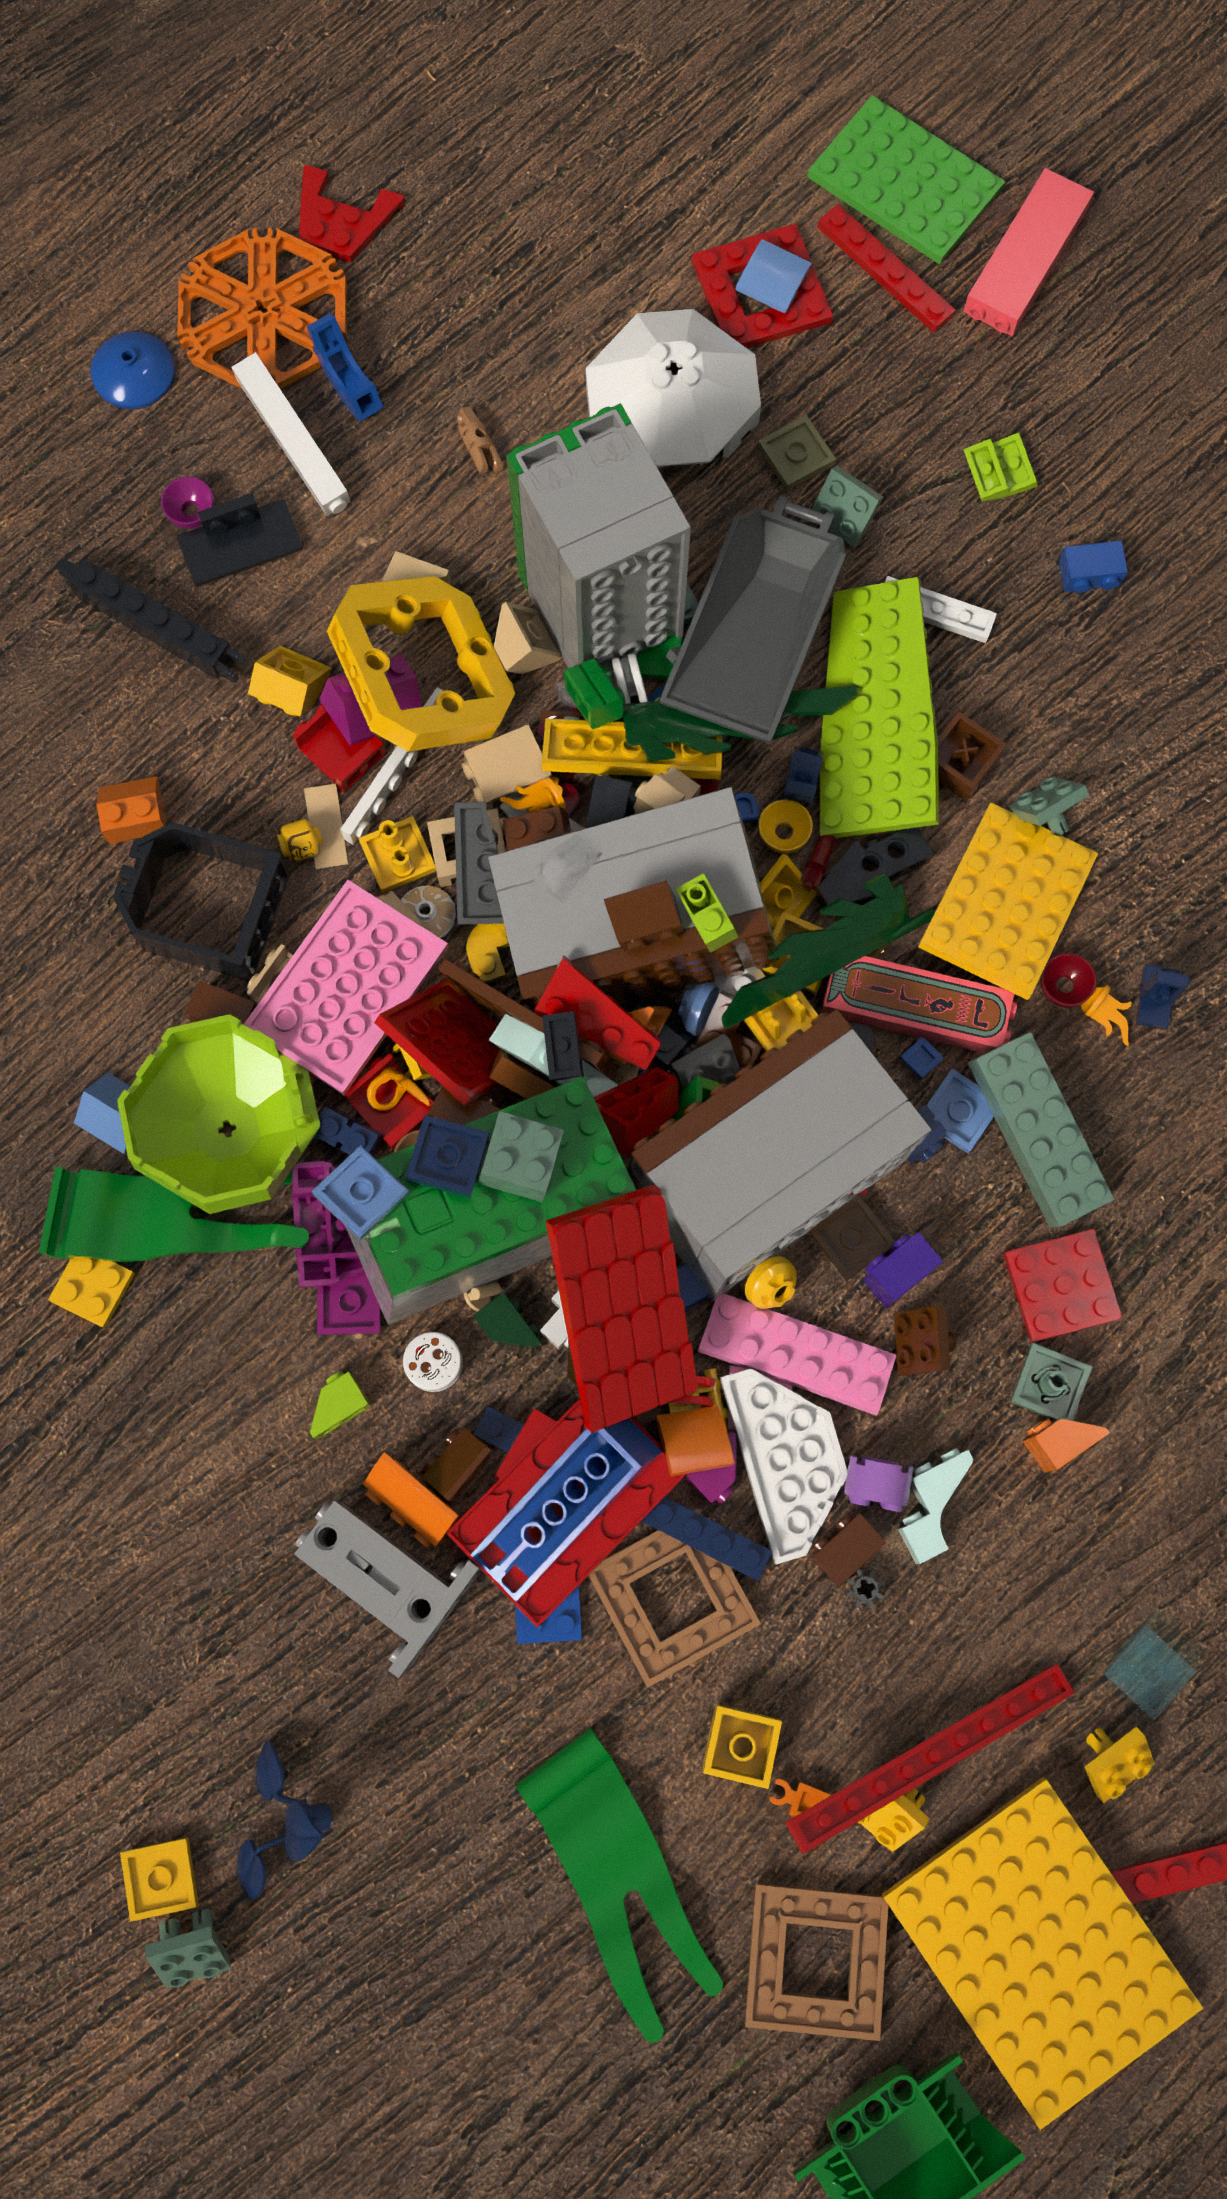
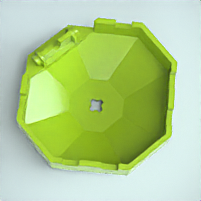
[117,1014,321,1214]

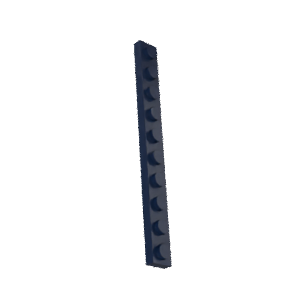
[473,1406,772,1581]

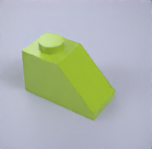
[310,1371,372,1440]

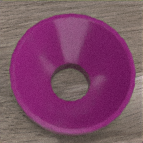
[161,477,214,528]

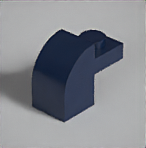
[784,746,824,803]

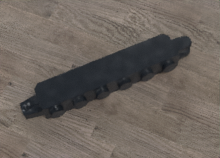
[56,558,249,683]

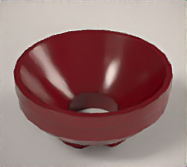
[1040,953,1097,1008]

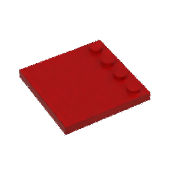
[374,979,500,1106]

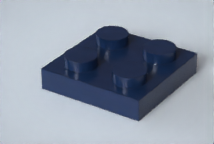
[406,1115,489,1198]

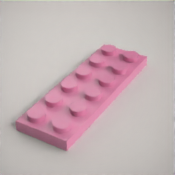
[698,1294,896,1416]

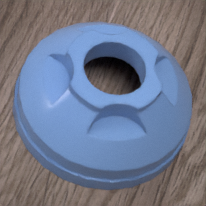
[678,981,719,1036]

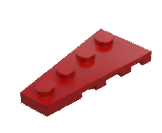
[533,955,661,1070]

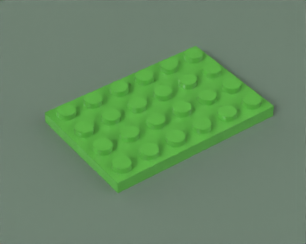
[807,95,1005,265]

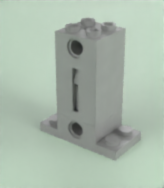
[294,1500,482,1678]

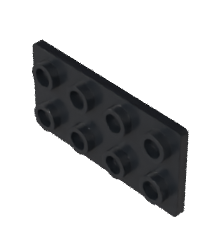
[177,493,303,587]

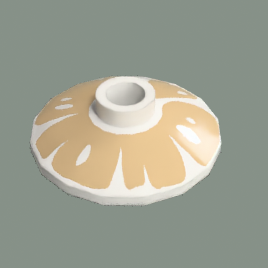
[401,885,456,939]

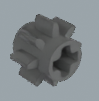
[845,1569,884,1609]

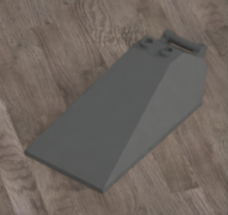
[659,495,846,744]

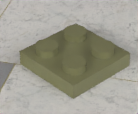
[757,415,836,491]

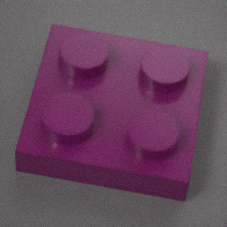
[317,1272,382,1336]

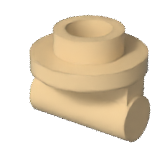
[464,1282,501,1311]

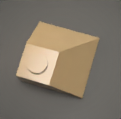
[494,602,563,674]

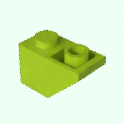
[675,873,738,953]

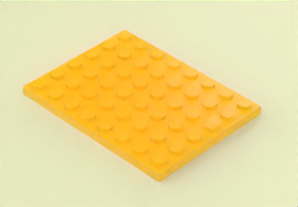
[882,1777,1203,2130]

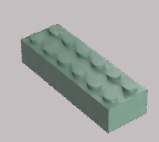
[967,1032,1115,1228]

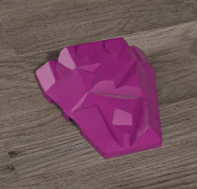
[291,1161,365,1288]

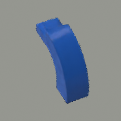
[306,313,384,422]

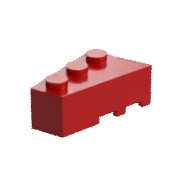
[593,1067,679,1158]

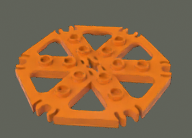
[177,227,347,389]

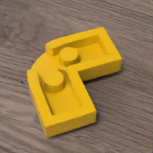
[466,924,510,984]

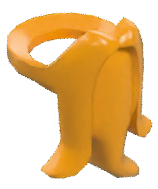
[499,776,566,813]
[1080,984,1132,1046]
[367,1067,430,1111]

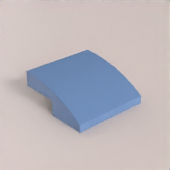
[735,239,812,314]

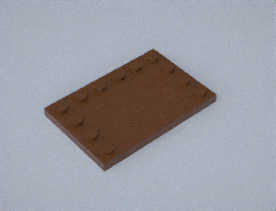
[438,959,624,1085]

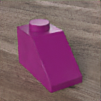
[685,1431,737,1504]

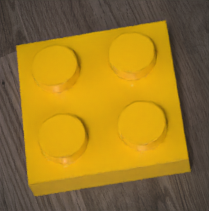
[48,1257,135,1329]
[120,1837,199,1922]

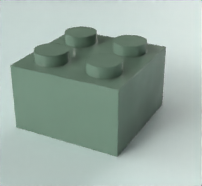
[478,1111,564,1202]

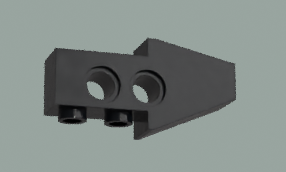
[815,827,933,917]

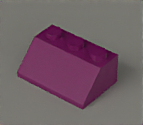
[319,654,422,746]

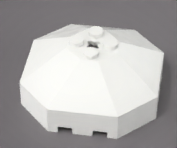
[586,309,761,469]

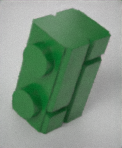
[564,658,626,730]

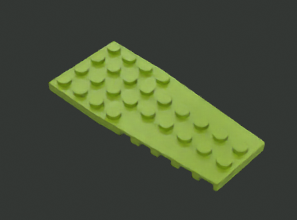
[820,577,939,838]

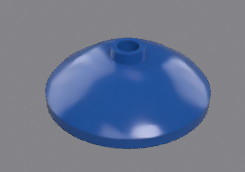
[90,331,176,409]

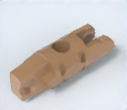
[457,407,503,474]

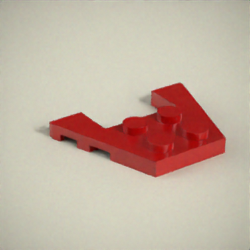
[299,164,405,263]

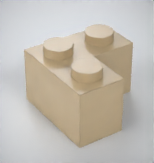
[633,766,701,815]

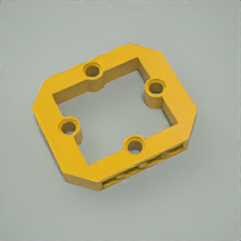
[327,576,515,752]

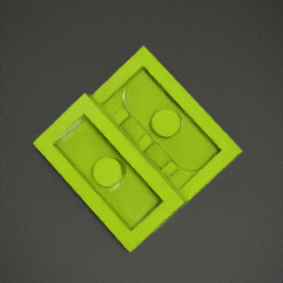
[963,432,1038,501]

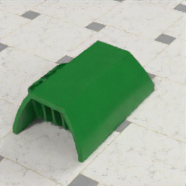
[793,2053,1026,2199]

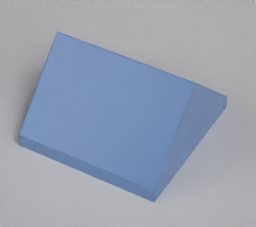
[74,1072,130,1155]

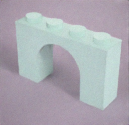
[489,1014,618,1097]

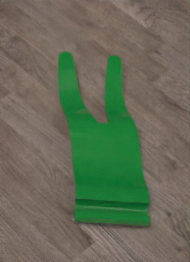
[39,1161,310,1262]
[515,1727,723,2043]

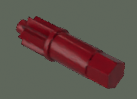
[800,835,836,891]

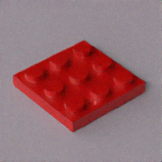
[1003,1229,1122,1343]

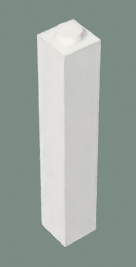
[232,352,351,516]

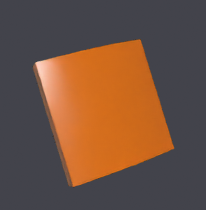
[656,1406,735,1476]

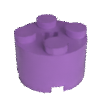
[844,1455,914,1512]

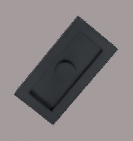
[542,1011,584,1081]

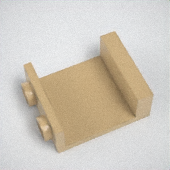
[461,724,552,810]

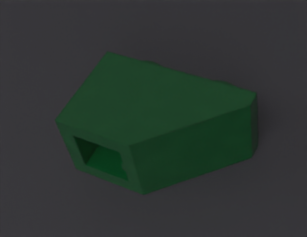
[473,1293,543,1350]

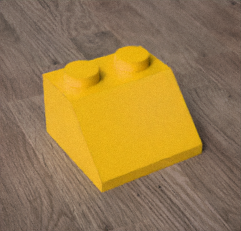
[248,645,332,716]

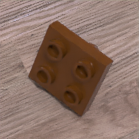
[894,1305,957,1376]

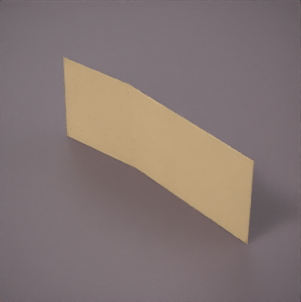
[304,784,348,869]

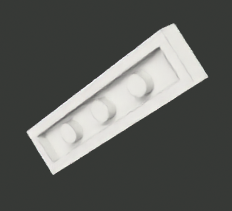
[885,576,997,643]

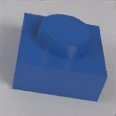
[899,1036,944,1081]

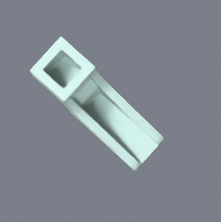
[898,1448,973,1564]

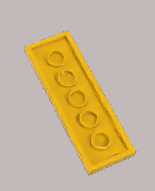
[542,718,723,780]

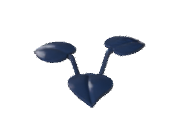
[237,1739,332,1900]

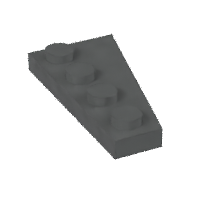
[454,802,504,925]

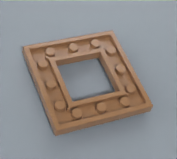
[589,1508,761,1688]
[744,1883,889,2041]

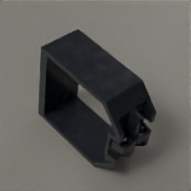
[113,822,291,981]

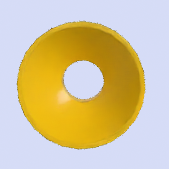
[758,800,813,854]
[745,1256,797,1309]

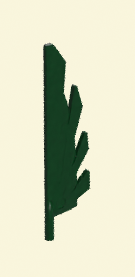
[623,686,857,761]
[721,874,935,1028]

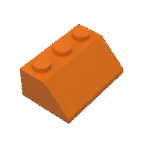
[363,1452,462,1548]

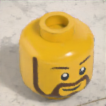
[277,819,323,862]

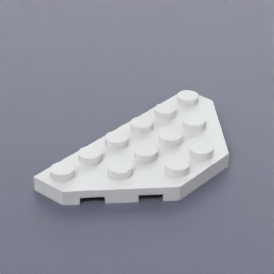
[720,1369,847,1564]

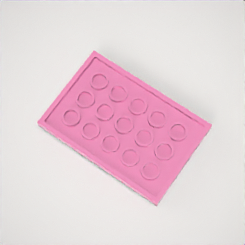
[243,880,449,1095]

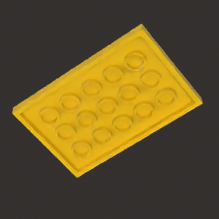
[918,802,1098,1000]

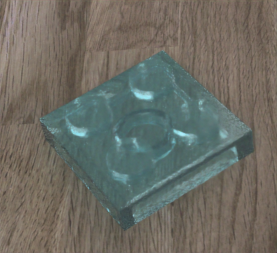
[1102,1625,1197,1721]

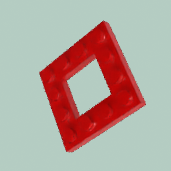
[691,223,833,348]

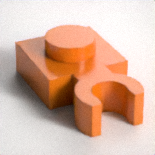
[768,1778,831,1817]

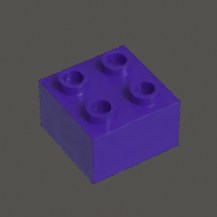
[863,1232,943,1309]

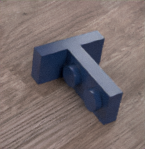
[1135,964,1189,1030]

